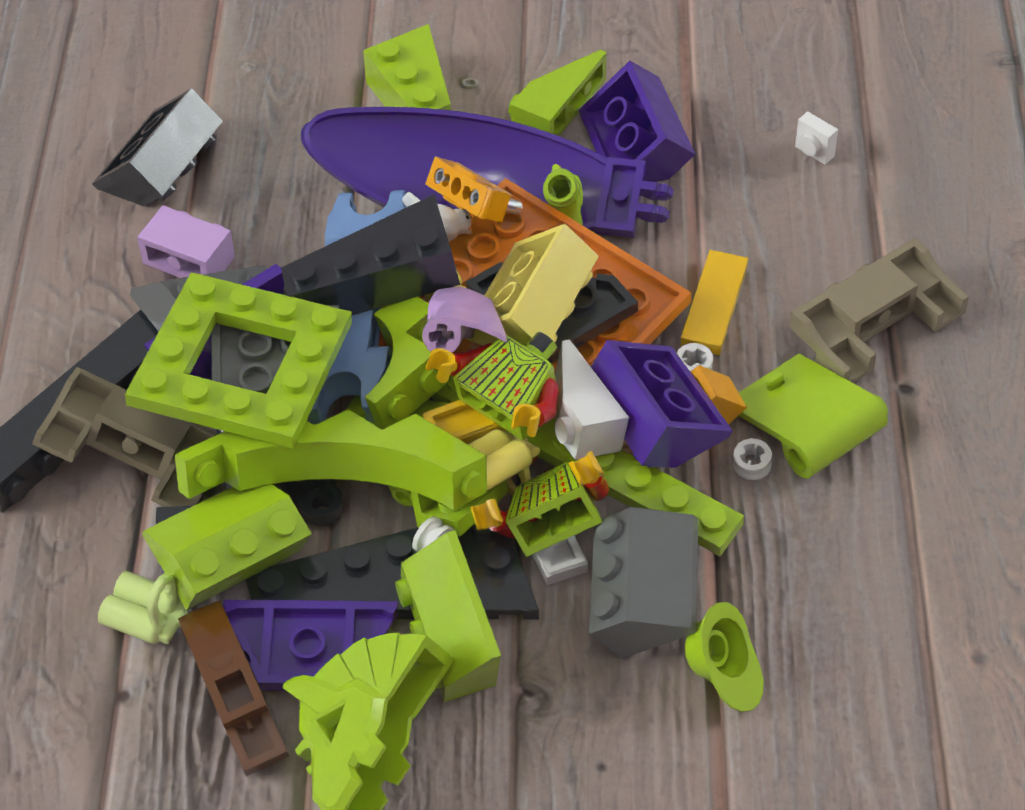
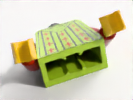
[425,332,559,441]
[470,451,609,557]

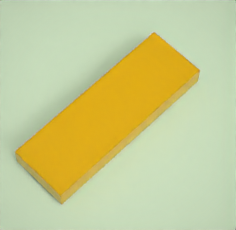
[680,250,749,355]

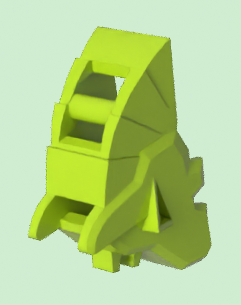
[282,632,455,810]

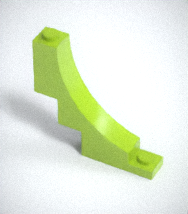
[175,409,487,510]

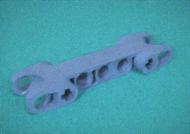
[308,190,406,424]

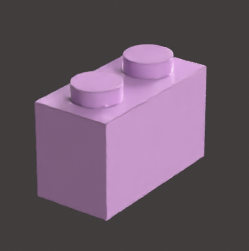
[137,205,235,278]

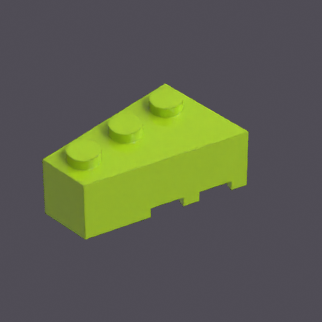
[363,24,451,110]

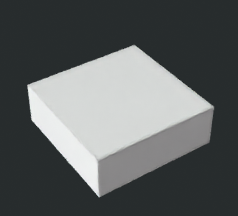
[532,536,588,585]

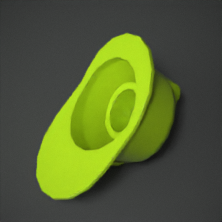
[685,602,764,712]

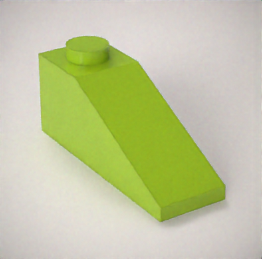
[508,50,607,136]

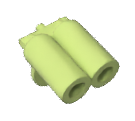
[98,571,193,644]

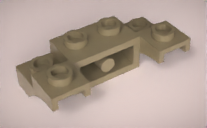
[32,367,218,507]

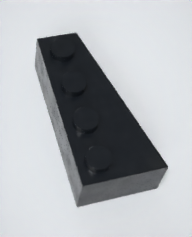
[281,194,460,315]

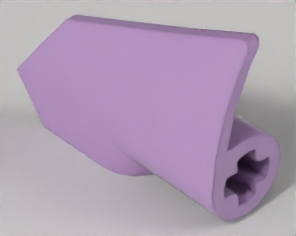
[422,286,507,353]

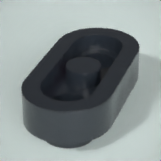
[279,479,344,526]

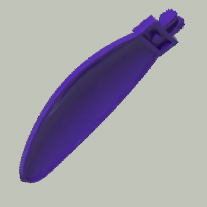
[300,107,674,238]

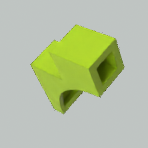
[365,297,450,430]

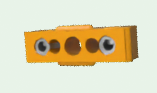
[425,156,523,223]

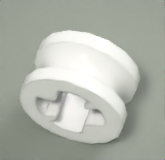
[677,343,713,372]
[733,438,772,480]
[412,516,455,552]

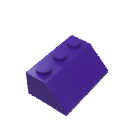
[578,61,696,182]
[591,340,733,468]

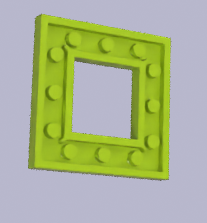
[125,272,352,449]

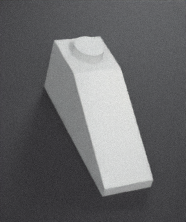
[555,340,629,460]

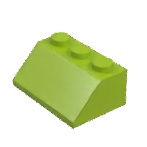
[142,484,312,610]
[395,530,501,702]

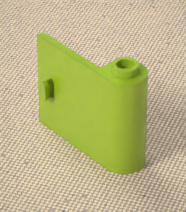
[739,353,888,479]

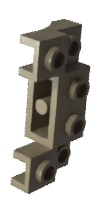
[789,238,969,383]

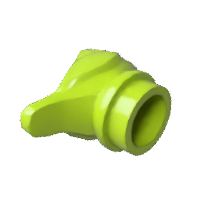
[543,164,583,225]

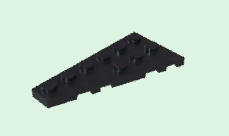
[246,505,539,620]

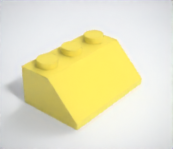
[466,224,599,346]

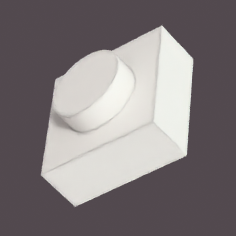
[795,111,838,165]

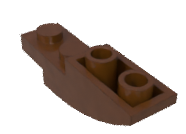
[178,600,289,776]

